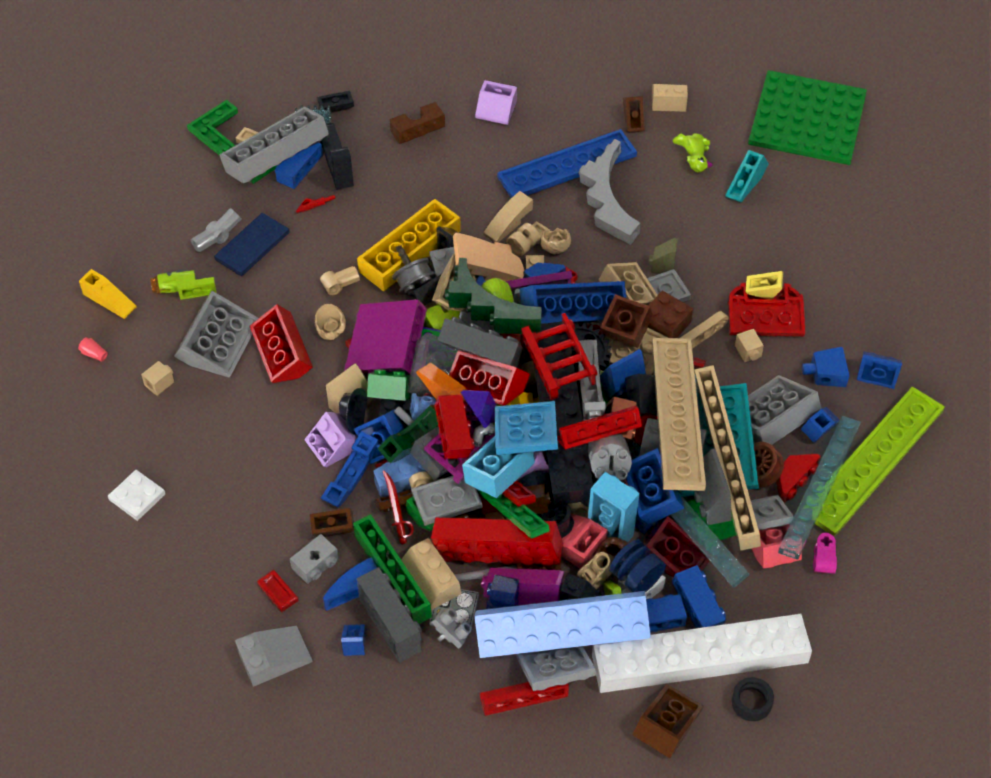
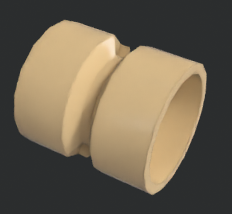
[507,223,540,256]

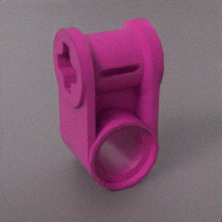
[813,533,837,574]

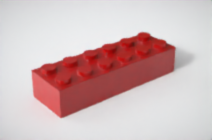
[431,517,563,566]

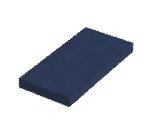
[214,213,290,277]

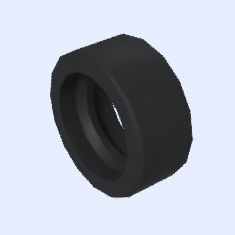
[731,677,774,721]

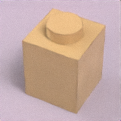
[735,329,764,362]
[141,361,174,396]

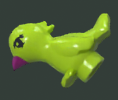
[673,133,713,173]

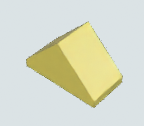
[746,271,783,299]

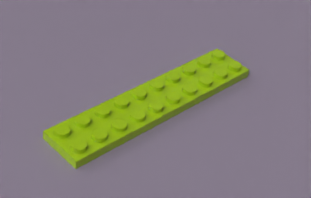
[801,386,945,537]

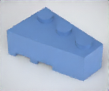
[373,453,426,498]

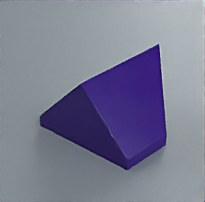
[460,390,497,428]

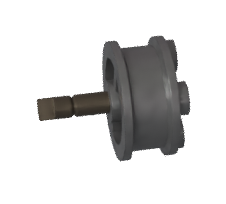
[392,245,436,295]

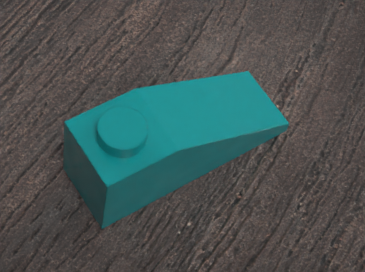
[725,150,769,202]

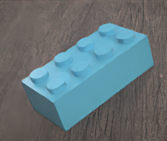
[588,472,639,542]

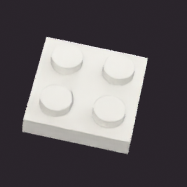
[108,470,165,521]

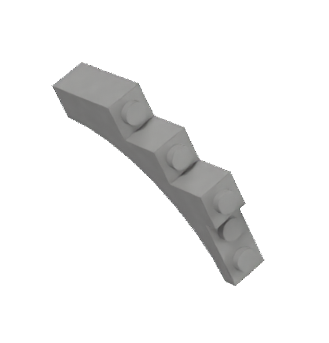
[579,139,641,245]
[578,340,606,421]

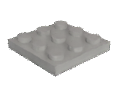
[517,646,596,691]

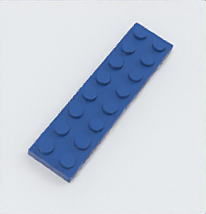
[497,129,637,198]

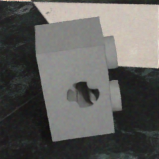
[290,534,339,584]

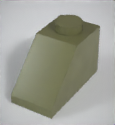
[649,238,678,274]

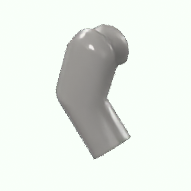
[473,423,495,447]

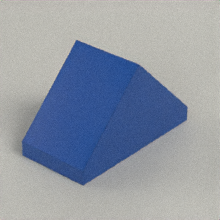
[341,624,365,656]

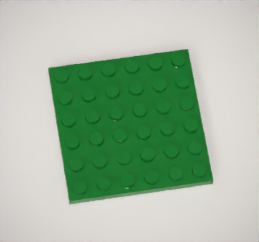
[748,70,867,165]

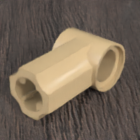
[320,266,360,295]

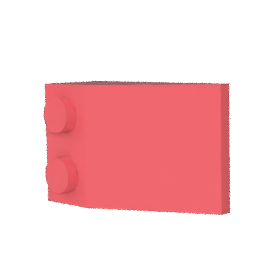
[751,524,802,569]

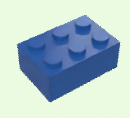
[626,448,685,525]

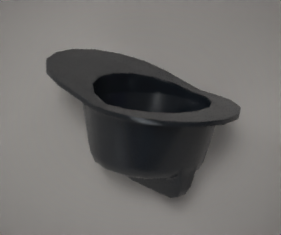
[339,388,367,435]

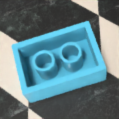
[462,436,535,498]

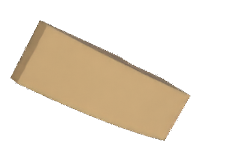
[484,191,533,242]

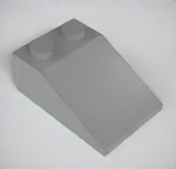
[235,626,313,687]

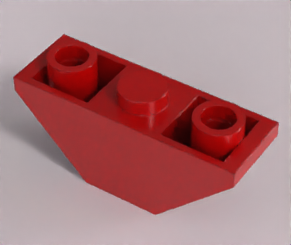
[776,454,821,503]

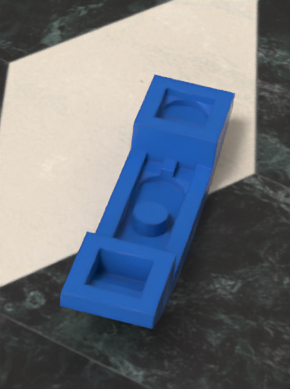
[321,431,379,508]

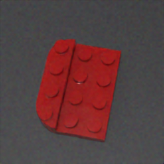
[727,283,805,337]

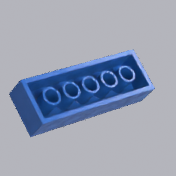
[520,281,626,324]

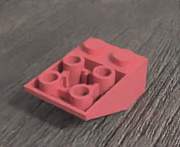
[561,514,608,569]

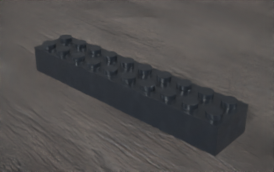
[533,321,593,506]

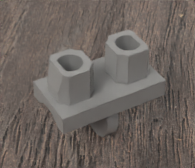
[431,607,472,649]

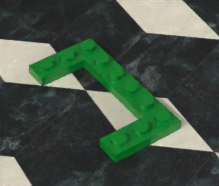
[187,100,277,184]

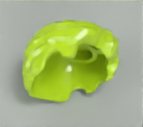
[481,278,514,303]

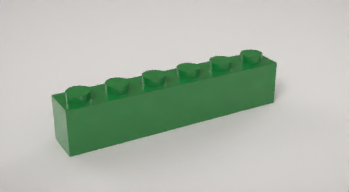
[353,514,432,624]

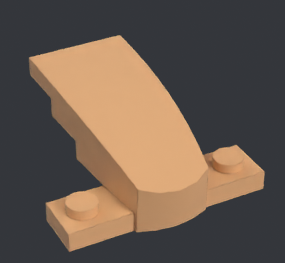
[453,233,524,281]

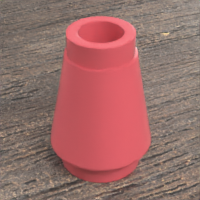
[78,337,108,362]

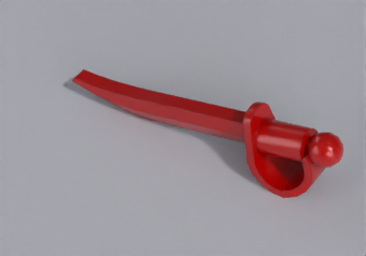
[382,470,414,544]

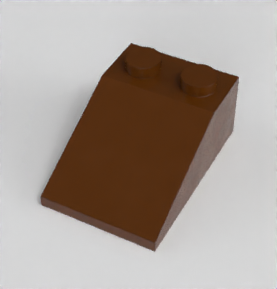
[632,684,704,758]

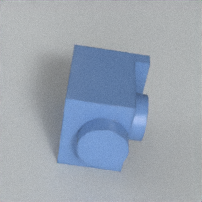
[410,393,436,420]

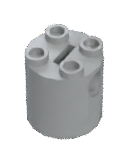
[587,433,632,480]

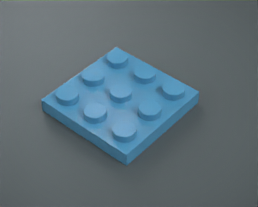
[495,401,558,455]

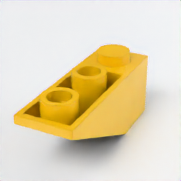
[79,269,137,319]

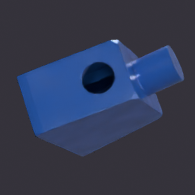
[802,347,849,387]

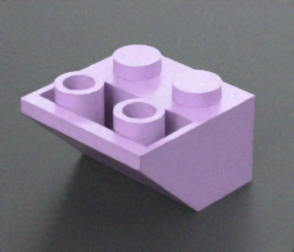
[475,80,517,125]
[305,412,358,467]

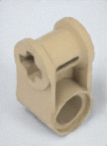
[577,552,615,589]

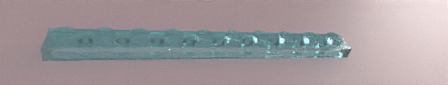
[778,416,861,560]
[627,440,750,588]

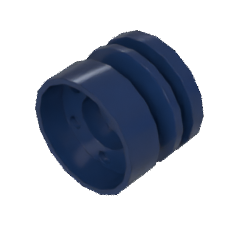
[609,539,666,592]

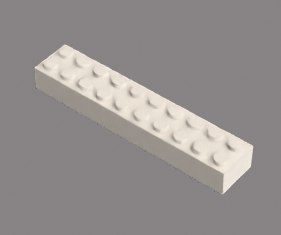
[592,614,812,693]

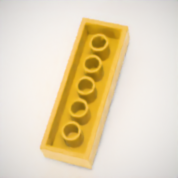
[357,199,461,291]

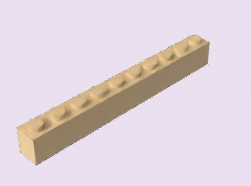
[694,365,761,551]

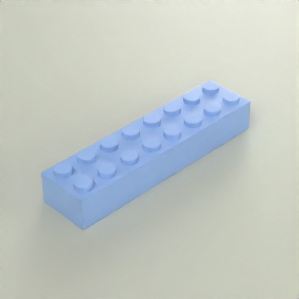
[475,591,651,658]

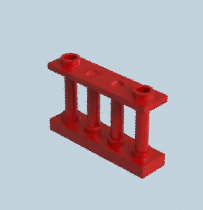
[521,313,598,400]

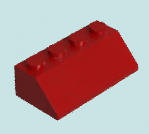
[250,304,313,383]
[449,350,530,406]

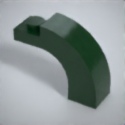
[377,404,438,463]

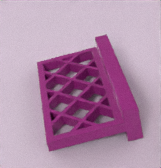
[424,406,495,484]

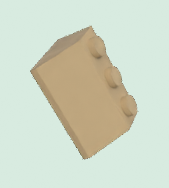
[598,262,657,306]
[401,538,461,612]

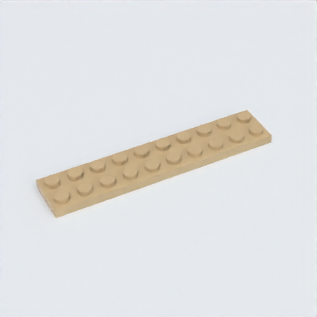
[652,338,706,491]

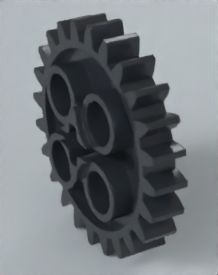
[571,322,612,375]

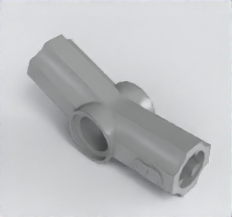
[190,208,242,252]

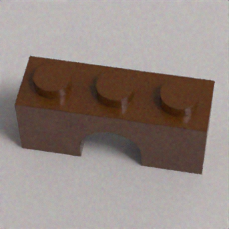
[390,102,445,144]

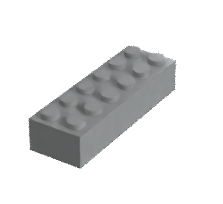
[220,107,329,184]

